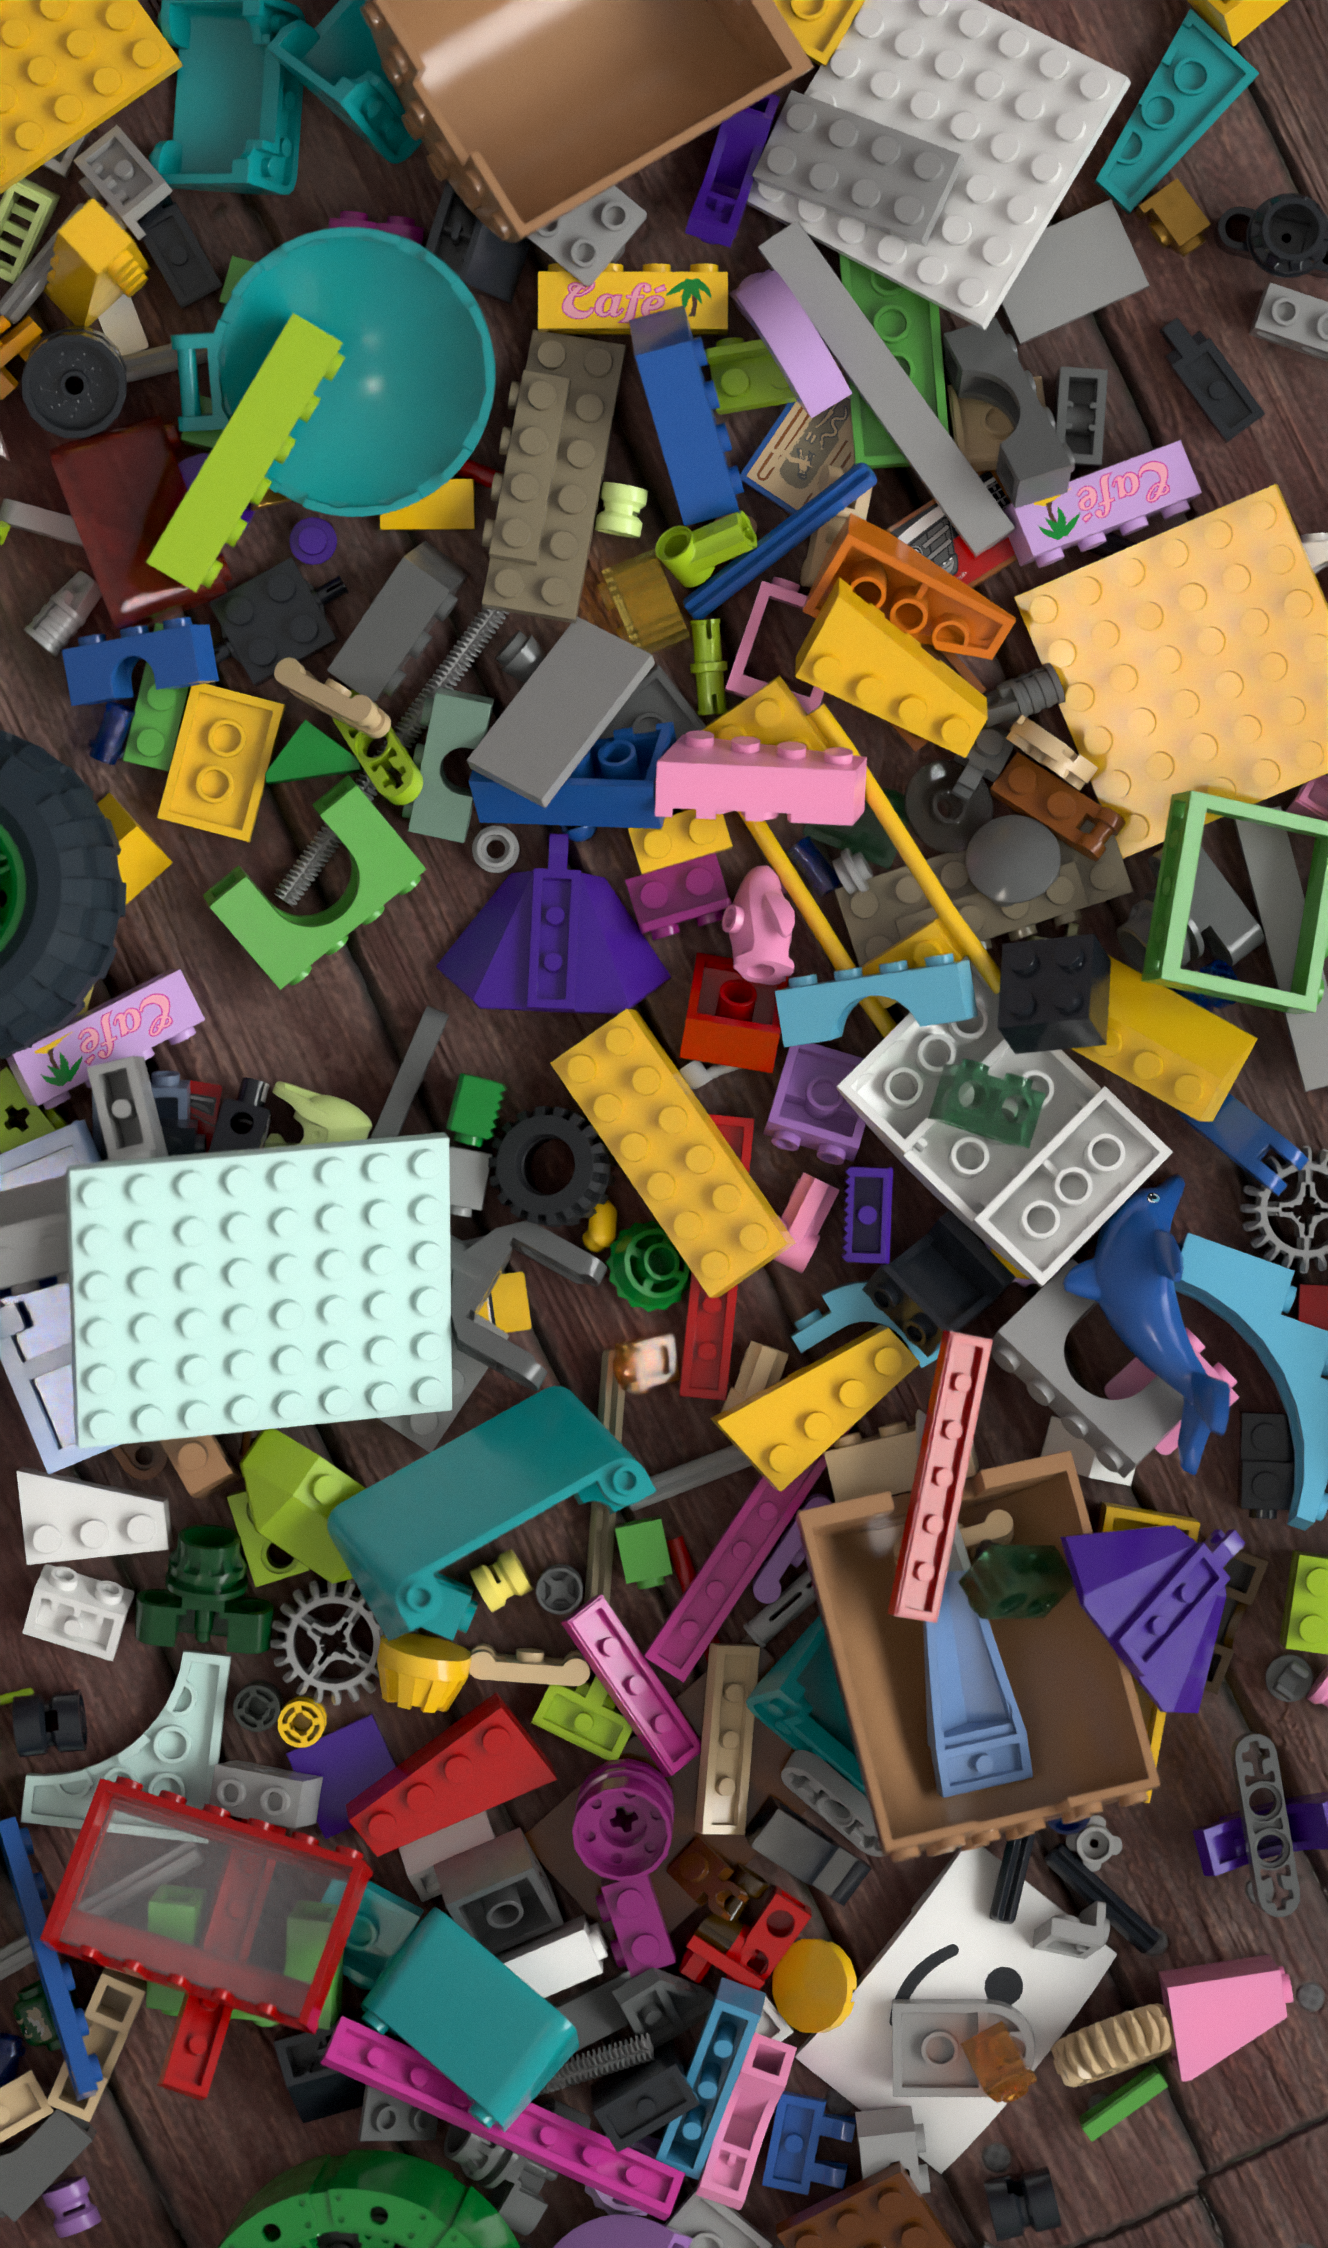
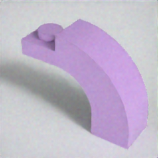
[729,269,852,418]

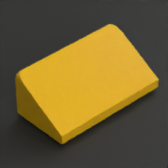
[380,479,475,530]

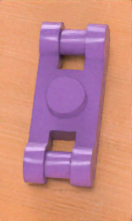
[753,1493,832,1603]

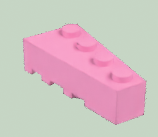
[655,731,867,826]

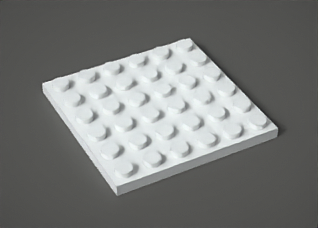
[747,0,1131,330]

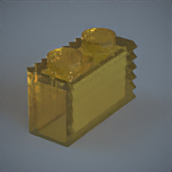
[597,549,691,655]

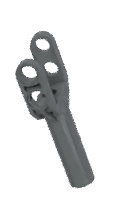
[450,1220,608,1391]

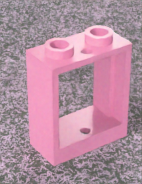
[725,577,825,714]

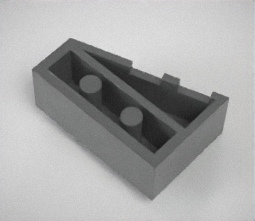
[327,541,471,702]

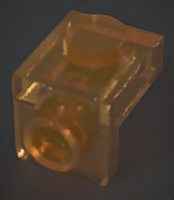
[613,1332,681,1395]
[961,2021,1037,2103]

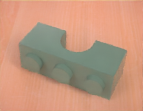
[402,687,495,843]

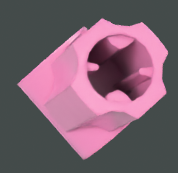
[773,1172,840,1274]

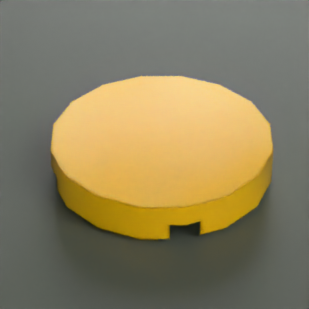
[772,1938,857,2033]

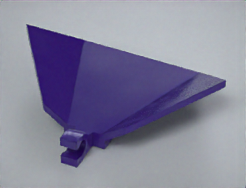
[436,834,671,1015]
[1060,1525,1245,1713]

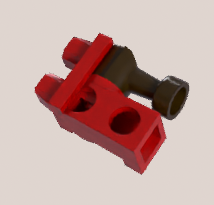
[679,1864,812,1994]

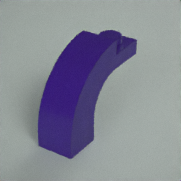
[685,94,780,248]
[1193,1792,1328,1876]

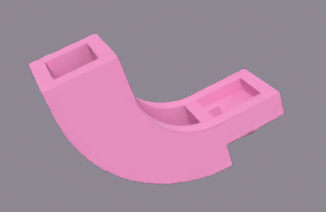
[695,2033,797,2210]

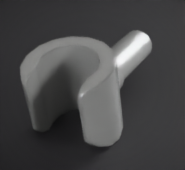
[678,1060,741,1089]

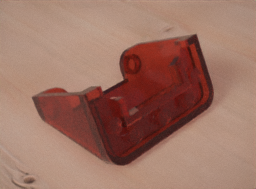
[48,415,233,631]

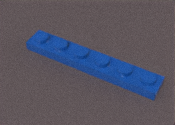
[0,1817,103,2101]

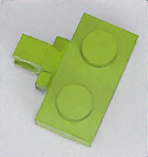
[531,1676,632,1761]

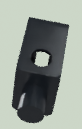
[208,1077,272,1153]

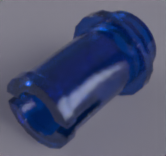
[88,701,136,765]
[786,835,841,898]
[0,2033,26,2087]

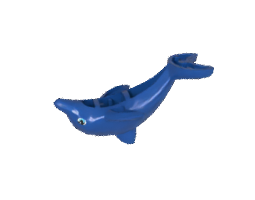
[1063,1174,1230,1476]

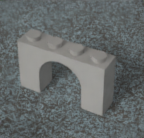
[991,1258,1184,1479]

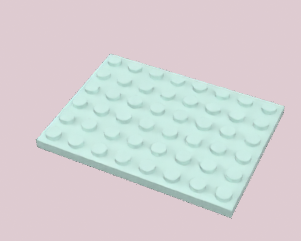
[66,1133,452,1448]

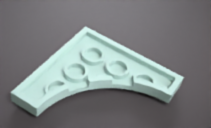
[21,1649,231,1844]

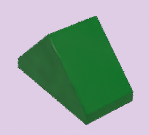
[265,720,363,785]

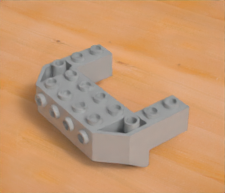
[0,1056,168,1296]

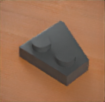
[612,1967,715,2050]

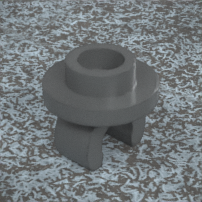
[1265,1654,1313,1702]

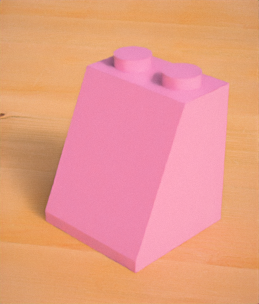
[1158,1954,1293,2082]

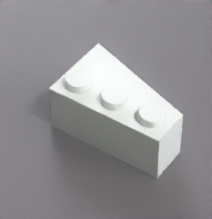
[16,1467,173,1565]

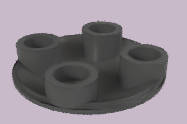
[966,815,1061,907]

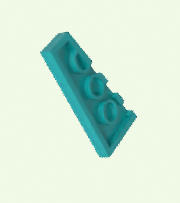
[1094,8,1259,215]

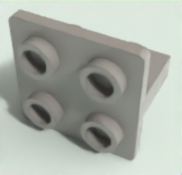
[526,186,647,287]

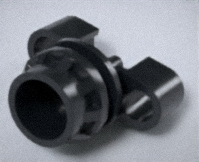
[1214,193,1328,278]

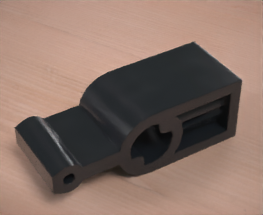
[744,1795,872,1906]

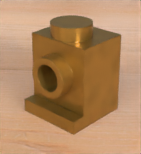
[1135,178,1211,258]

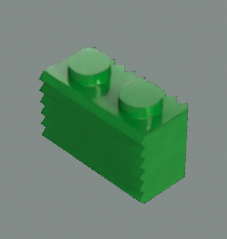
[446,1073,507,1147]

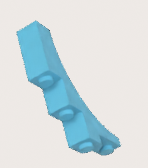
[1174,1233,1328,1531]

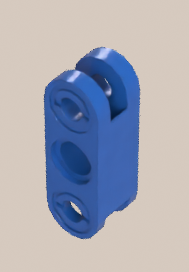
[1176,1093,1309,1196]

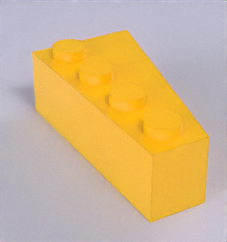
[44,198,151,327]
[795,577,988,758]
[710,1325,921,1492]

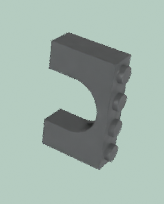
[0,2108,97,2223]

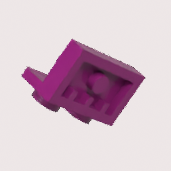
[625,853,731,940]

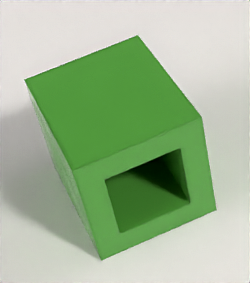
[615,1515,673,1589]

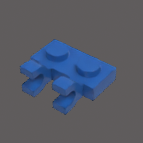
[762,2091,856,2195]

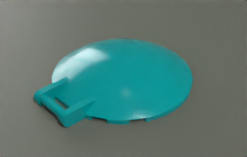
[171,227,495,517]

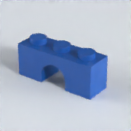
[62,617,219,706]

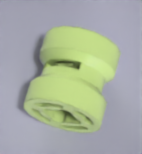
[594,482,648,538]

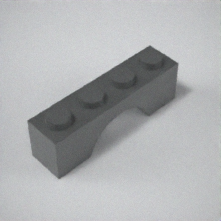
[942,318,1075,508]

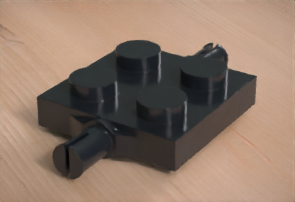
[209,557,349,687]

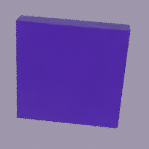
[286,1713,397,1839]

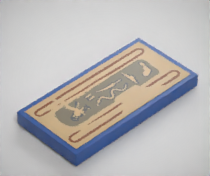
[740,351,855,515]

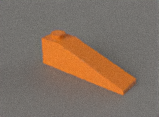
[802,513,1016,660]

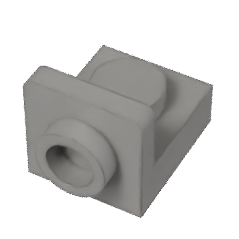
[1033,1901,1110,1959]

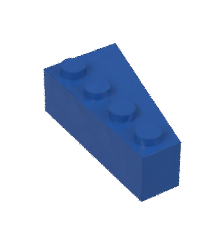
[629,305,744,526]
[469,722,677,829]

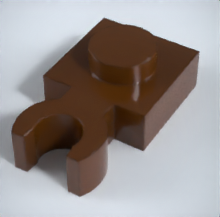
[666,1837,748,1921]

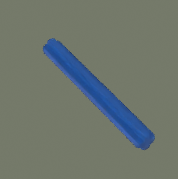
[683,462,877,620]

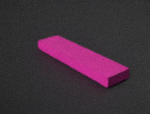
[561,1594,701,1777]

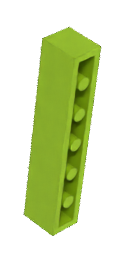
[146,313,346,592]

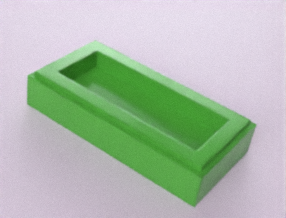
[1079,2065,1168,2142]

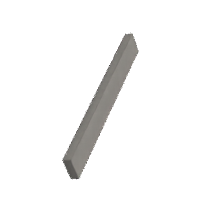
[758,220,1015,557]

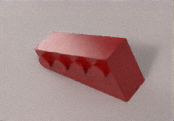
[346,1692,558,1857]

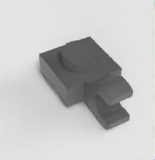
[951,724,1015,802]

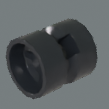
[12,1689,88,1758]
[983,2166,1062,2242]

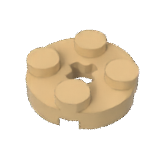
[1006,714,1098,790]

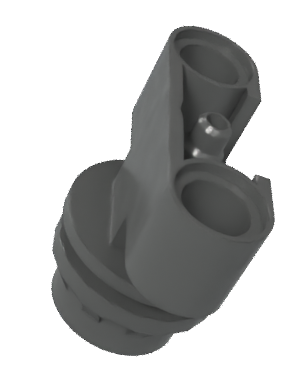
[1117,846,1265,973]
[444,2098,591,2236]

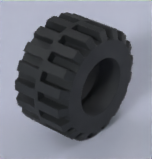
[488,1106,617,1227]

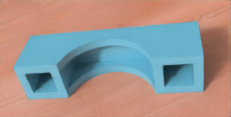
[775,953,978,1047]

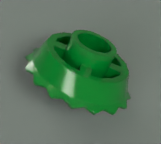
[606,1221,692,1313]

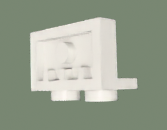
[23,1564,134,1661]

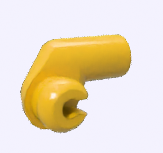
[582,1200,617,1252]

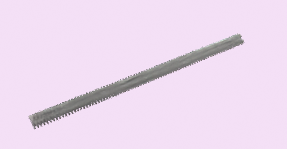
[274,607,510,908]

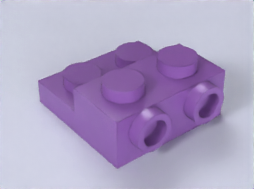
[763,1043,866,1165]

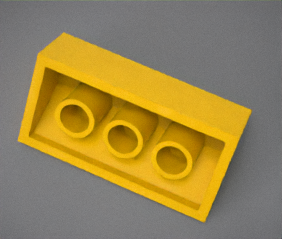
[1071,954,1258,1122]

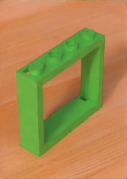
[1141,790,1328,1014]

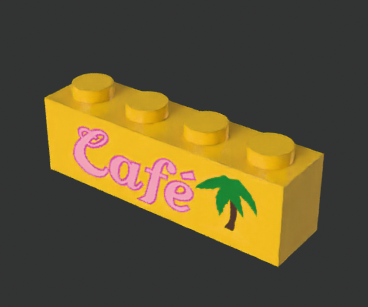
[538,263,728,335]

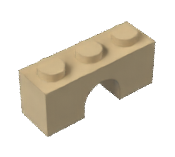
[46,1968,147,2122]

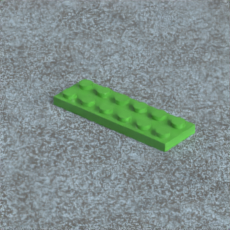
[839,253,949,469]

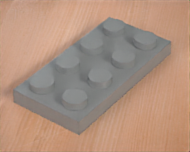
[752,90,964,247]

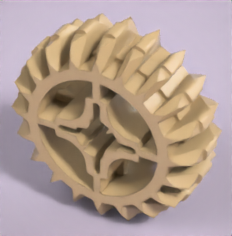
[1051,2003,1176,2088]

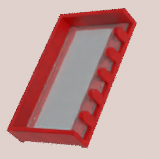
[40,1776,373,2035]

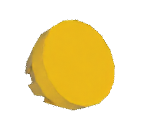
[377,1633,472,1713]

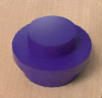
[290,517,337,565]

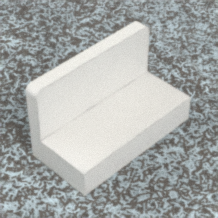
[399,1811,496,1902]

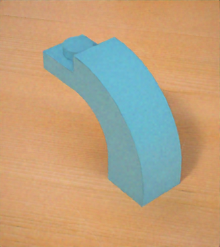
[790,1280,940,1368]

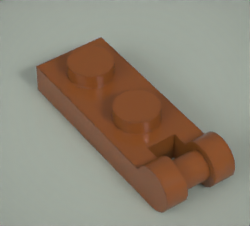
[990,752,1126,861]

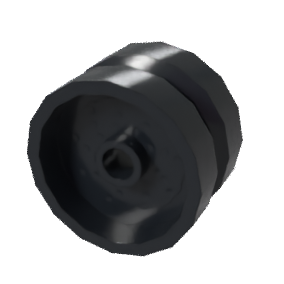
[22,325,127,438]

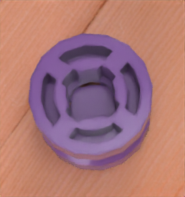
[42,2175,102,2238]

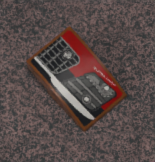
[885,470,1018,589]

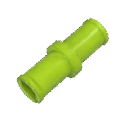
[690,618,728,715]

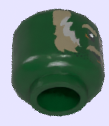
[12,1980,78,2051]

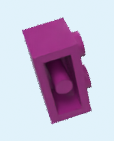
[595,1874,676,1977]

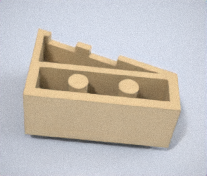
[824,1421,979,1503]

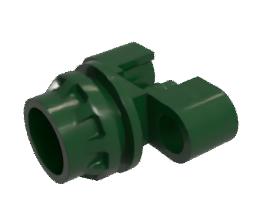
[134,1524,273,1654]

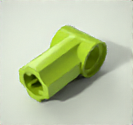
[655,510,757,588]

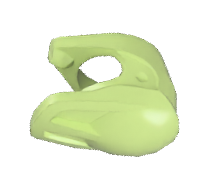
[264,1081,373,1148]

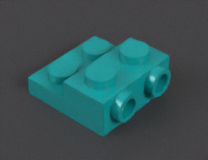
[321,1879,424,1990]

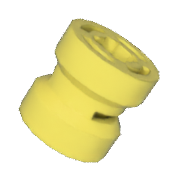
[470,1549,534,1612]

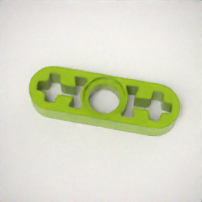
[332,690,423,805]

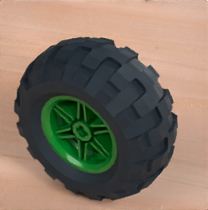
[0,730,127,1059]

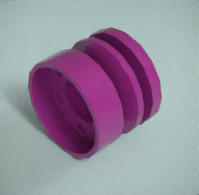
[572,1758,675,1881]

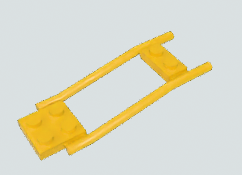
[702,675,1001,1038]

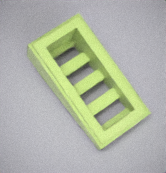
[0,178,60,284]

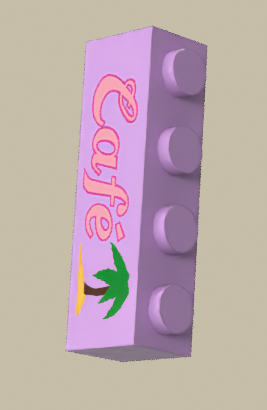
[1003,440,1202,568]
[6,969,205,1109]

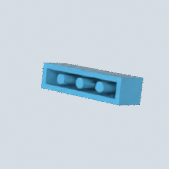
[655,1977,766,2180]

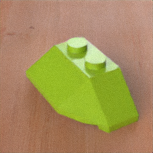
[240,1428,366,1584]

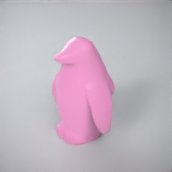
[722,866,795,985]

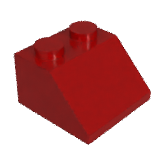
[679,953,789,1073]

